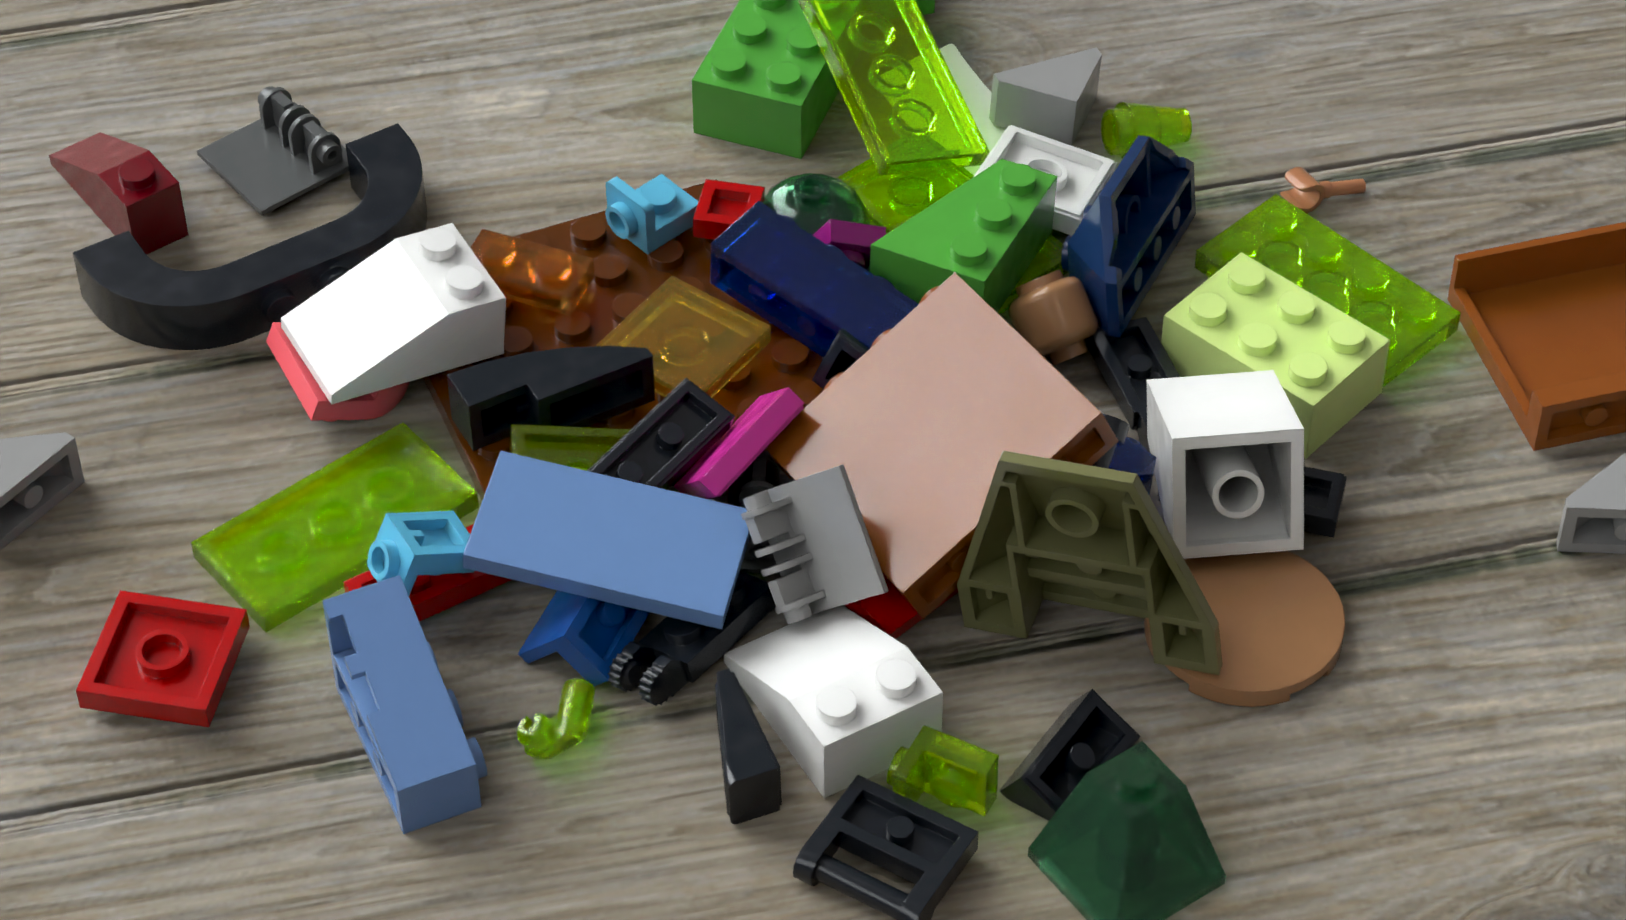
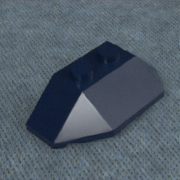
[1061,135,1196,337]

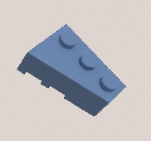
[322,575,487,834]

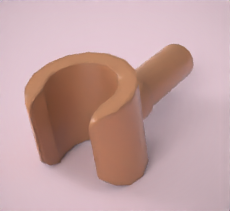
[1280,167,1366,214]

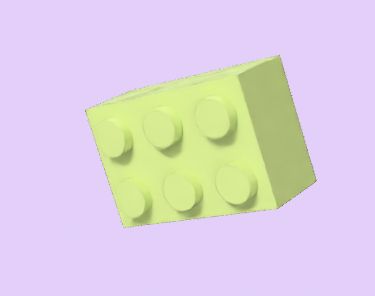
[1161,252,1390,459]

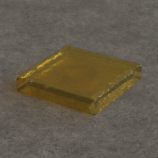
[596,276,771,397]

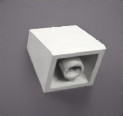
[1146,370,1304,559]

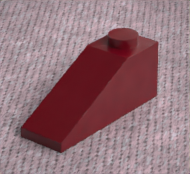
[49,132,189,255]

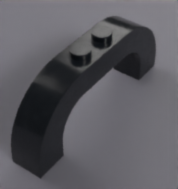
[72,123,427,350]

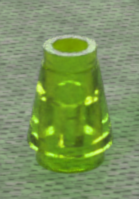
[1101,102,1192,159]

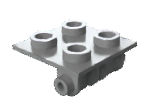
[741,464,889,625]

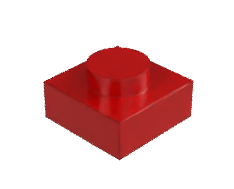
[693,179,765,245]

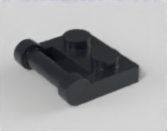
[793,775,979,920]

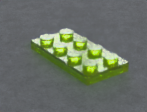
[1195,194,1461,387]

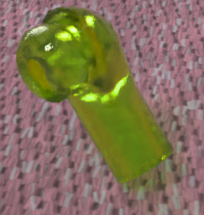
[517,678,595,760]

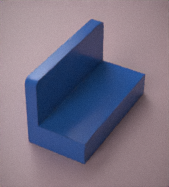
[518,590,650,687]

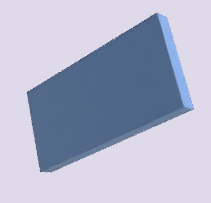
[463,451,750,629]

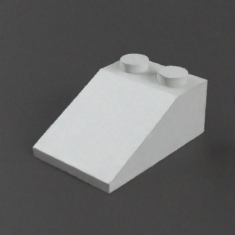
[281,223,506,405]
[724,605,943,798]

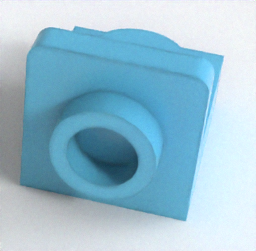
[605,174,699,255]
[367,511,474,596]

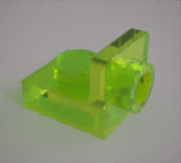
[886,725,999,816]

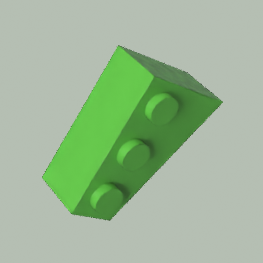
[868,159,1057,314]

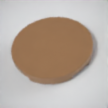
[1144,551,1345,707]

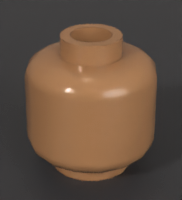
[1008,269,1099,365]

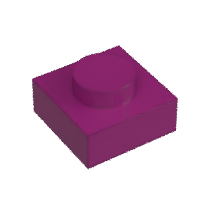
[805,219,886,276]

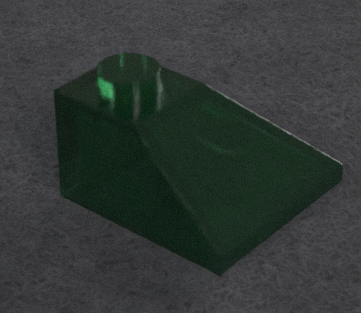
[1028,741,1226,920]

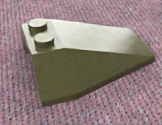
[957,451,1223,675]

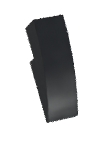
[447,346,655,451]

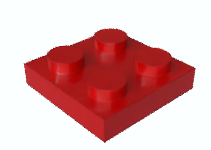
[76,590,250,728]

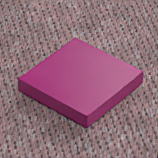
[674,387,804,499]

